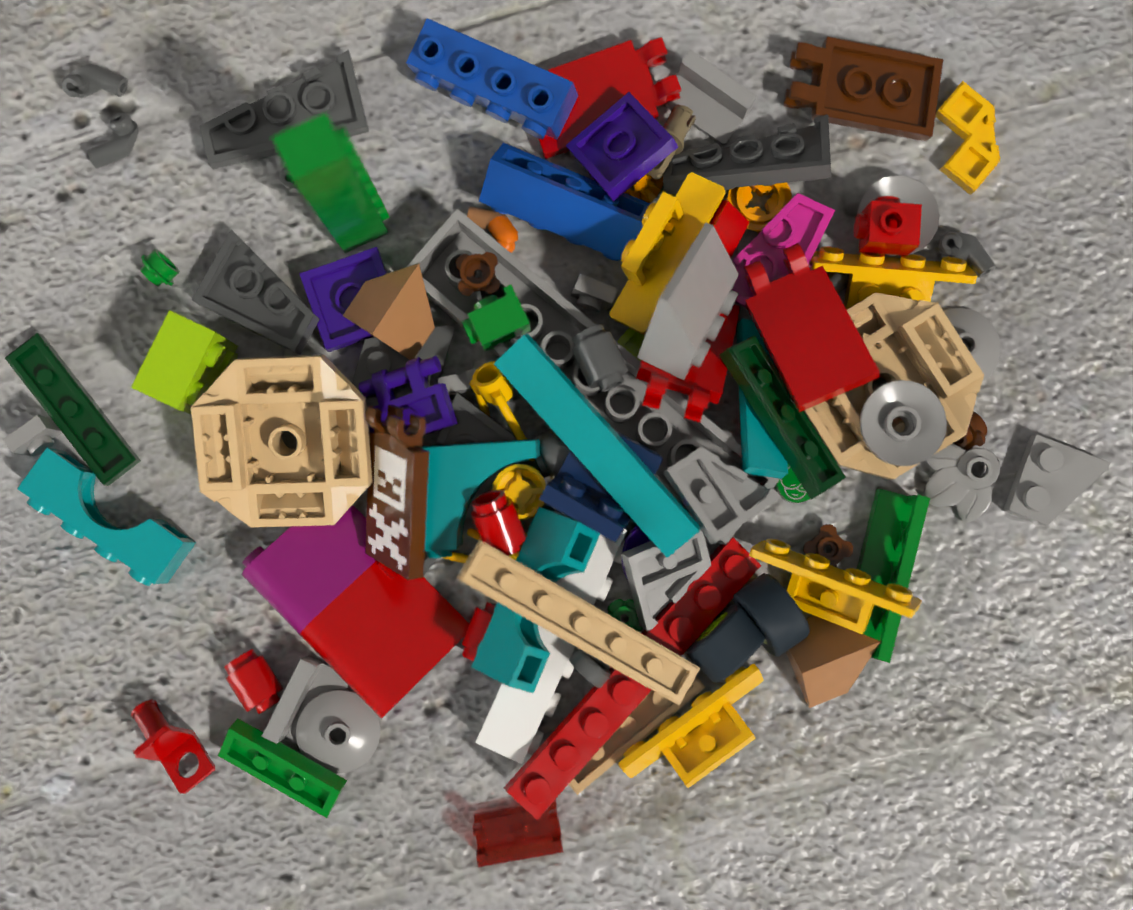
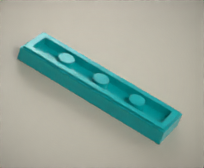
[736,318,788,479]

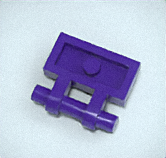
[359,356,458,436]

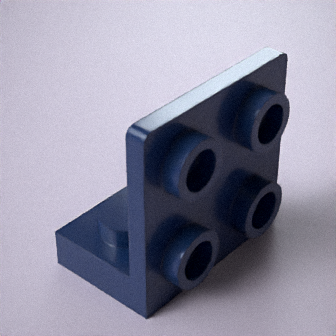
[539,429,663,543]

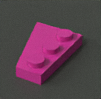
[732,193,835,308]

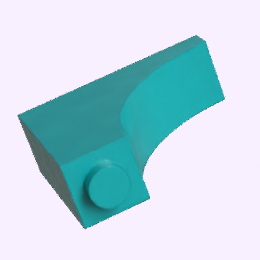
[422,439,541,558]

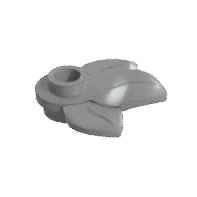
[923,444,1000,523]

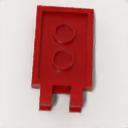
[538,37,682,160]
[744,243,880,413]
[636,304,740,423]

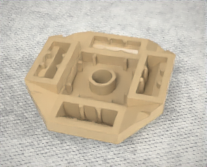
[804,293,984,480]
[191,355,373,528]

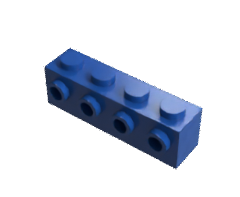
[406,18,578,139]
[479,143,650,261]

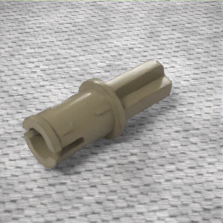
[647,105,696,179]

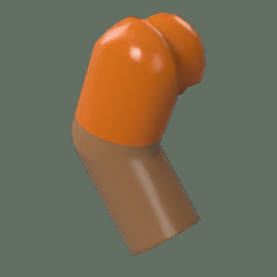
[467,206,518,253]

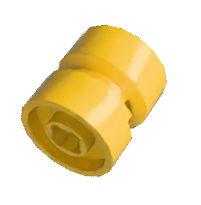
[492,464,546,520]

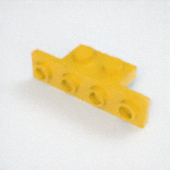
[609,172,726,335]
[809,246,977,310]
[749,538,922,634]
[618,664,764,788]

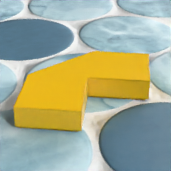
[935,81,1000,195]

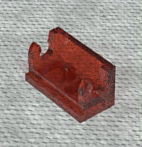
[473,799,563,867]

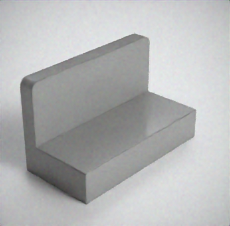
[663,49,757,146]
[262,655,349,745]

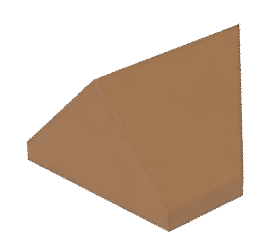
[343,263,435,360]
[786,615,881,708]

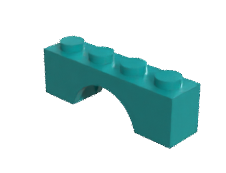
[17,447,196,586]
[471,507,600,694]

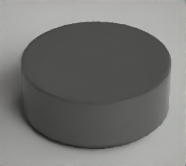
[569,648,611,688]

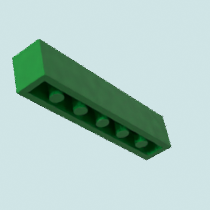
[272,112,390,253]

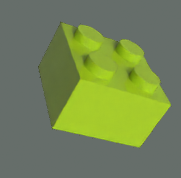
[131,310,238,414]

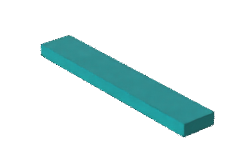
[494,333,701,558]

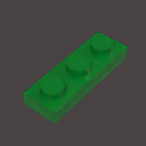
[218,718,347,818]

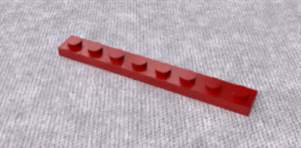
[503,537,762,820]

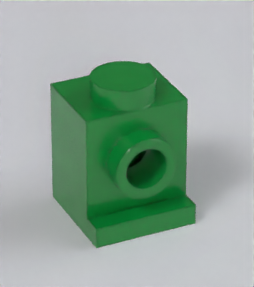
[461,284,531,352]

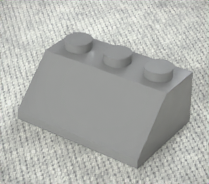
[637,222,739,380]

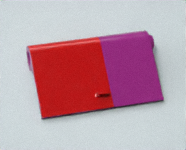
[241,505,469,719]

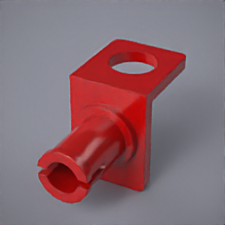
[131,699,215,794]

